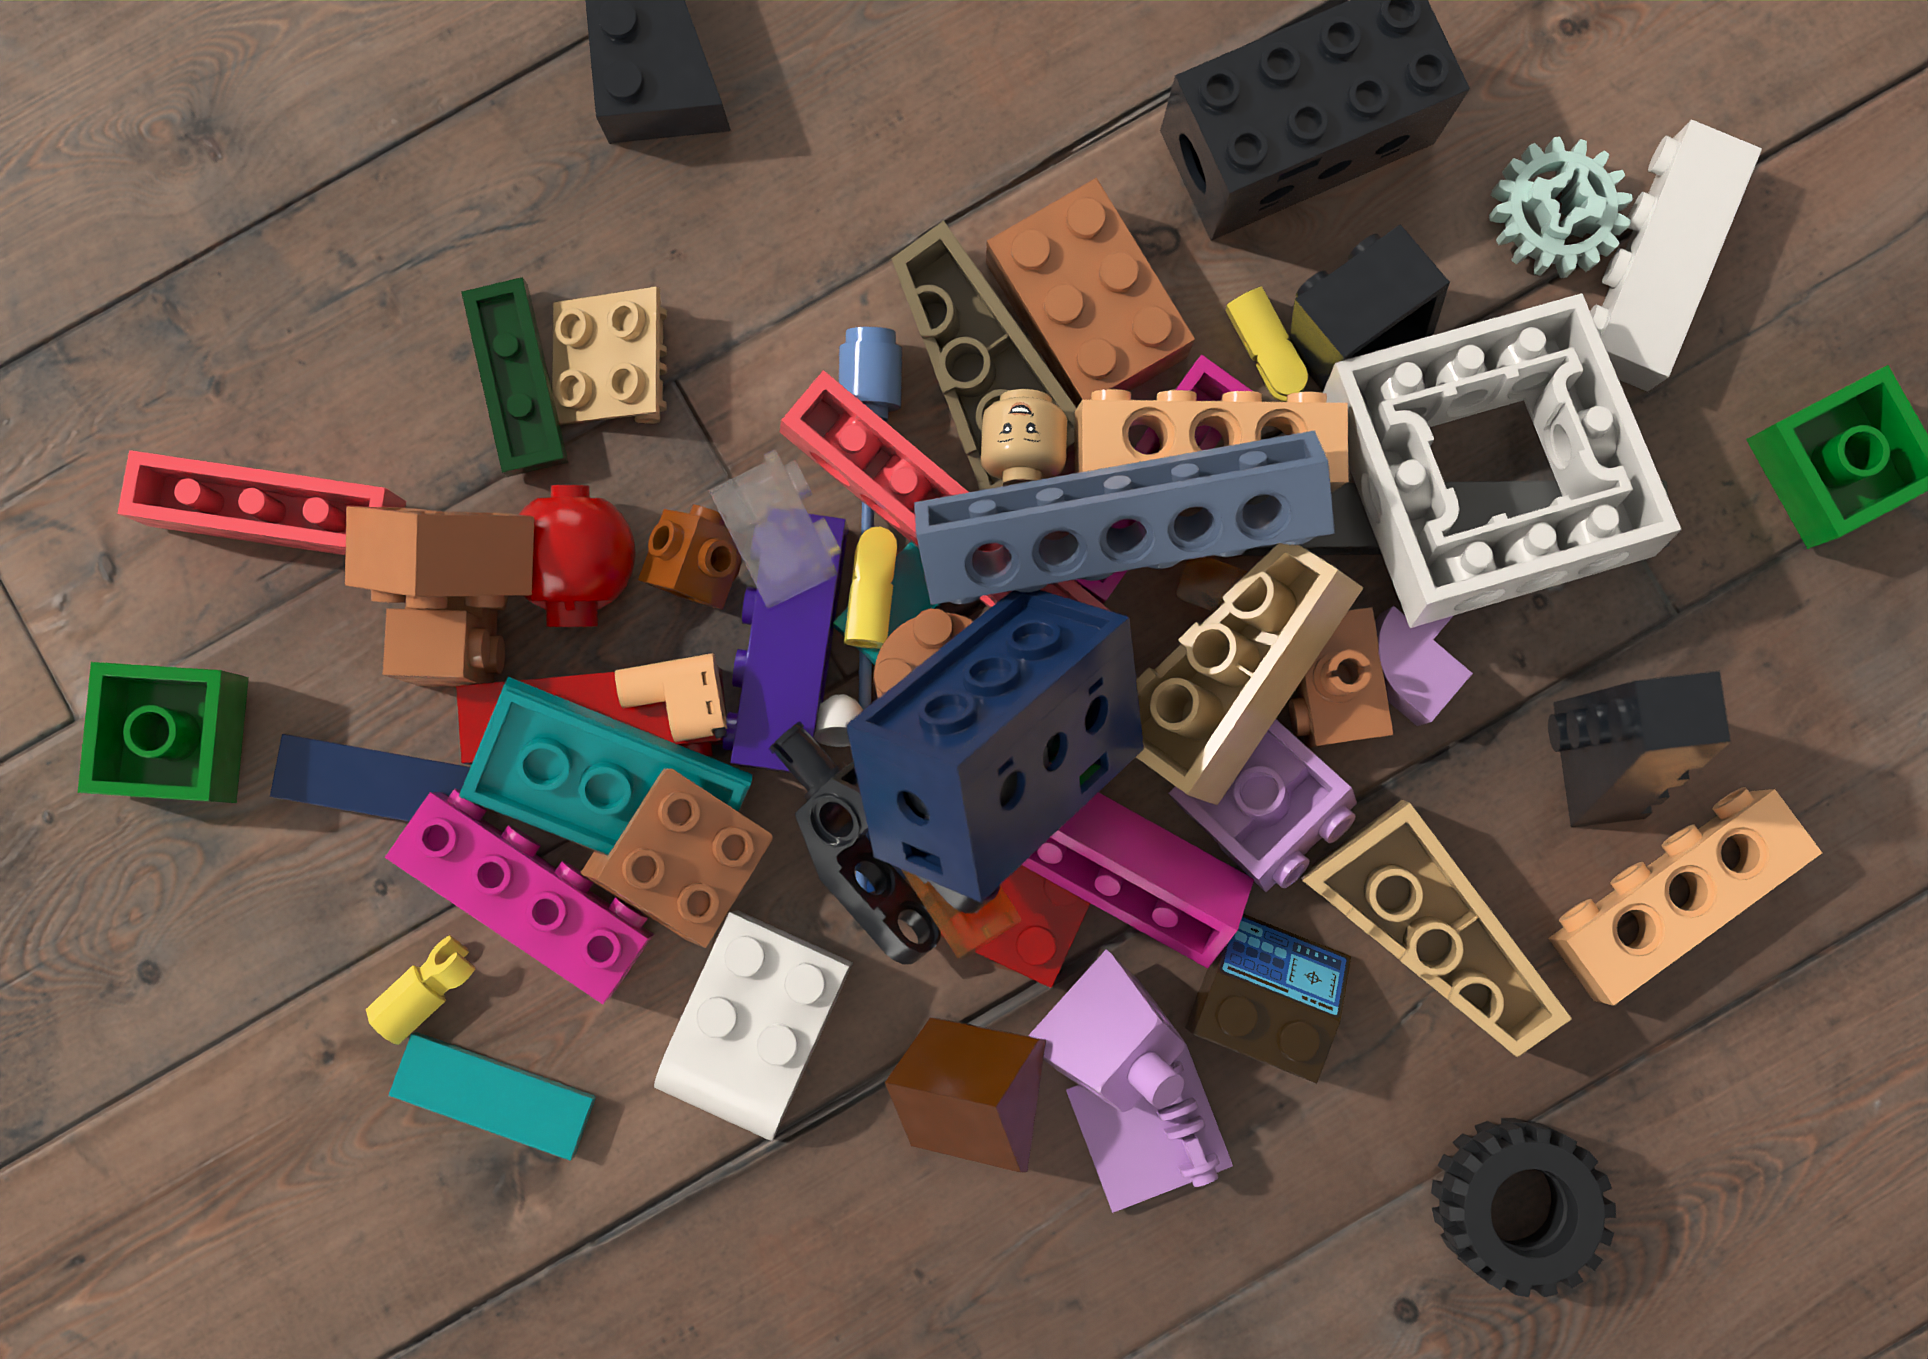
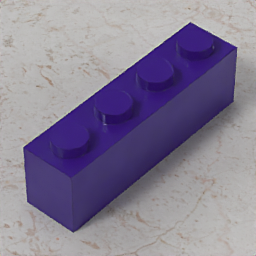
[723,508,849,773]

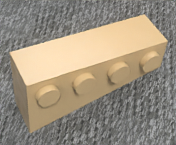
[1136,543,1363,805]

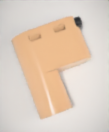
[615,653,728,742]

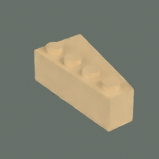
[1300,800,1572,1057]

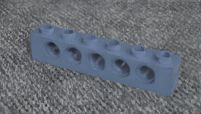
[914,430,1334,605]

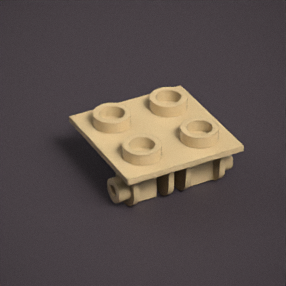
[552,287,667,425]

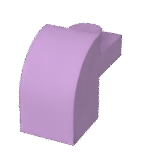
[1375,606,1473,726]

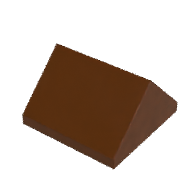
[885,1017,1046,1173]

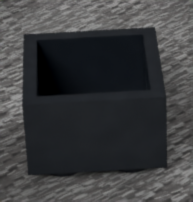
[1289,224,1450,391]

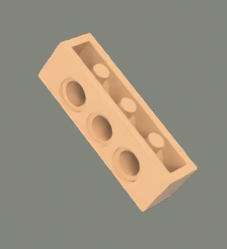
[1074,389,1349,492]
[1548,787,1822,1005]

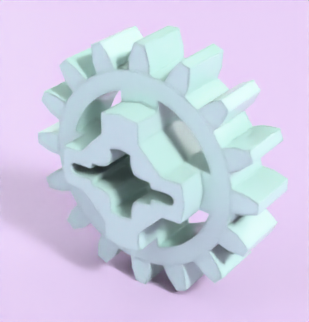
[1489,137,1633,278]

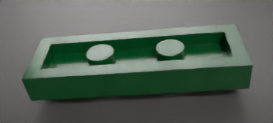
[461,277,568,477]

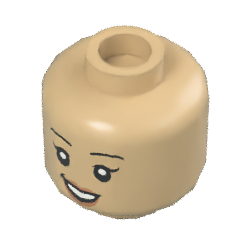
[981,389,1067,486]

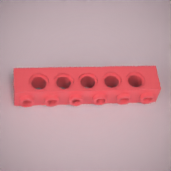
[779,370,1110,611]

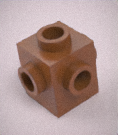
[638,504,748,610]

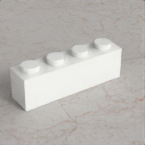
[1590,119,1762,392]

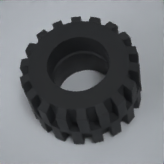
[1431,1118,1616,1297]

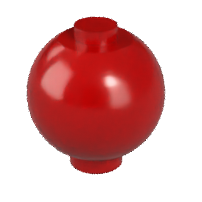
[518,485,636,627]

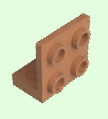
[580,768,773,948]

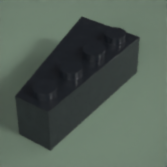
[585,0,731,144]
[1548,671,1731,828]

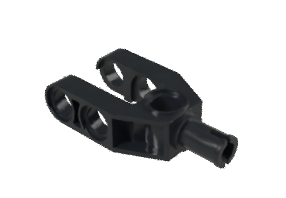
[768,721,1000,965]

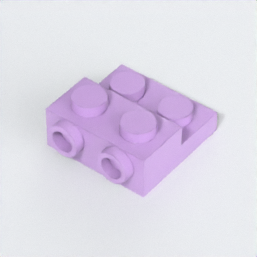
[1169,719,1357,892]

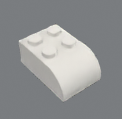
[654,910,853,1141]

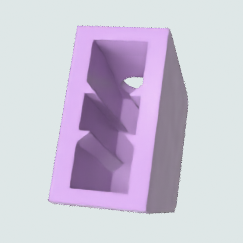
[1028,949,1185,1112]

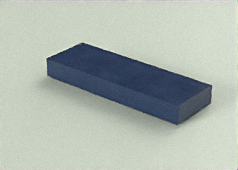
[270,734,470,822]

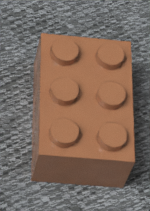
[986,178,1195,408]

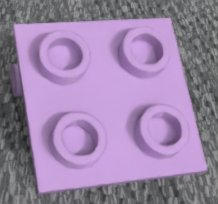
[1066,1043,1233,1213]

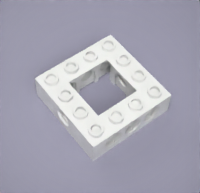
[1323,293,1682,628]

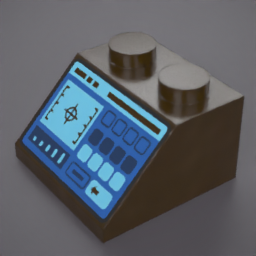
[1185,914,1351,1084]

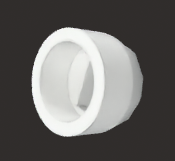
[814,694,863,747]

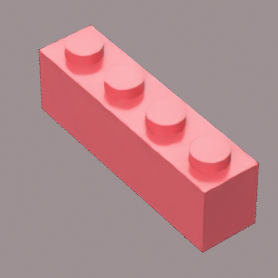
[117,450,406,555]

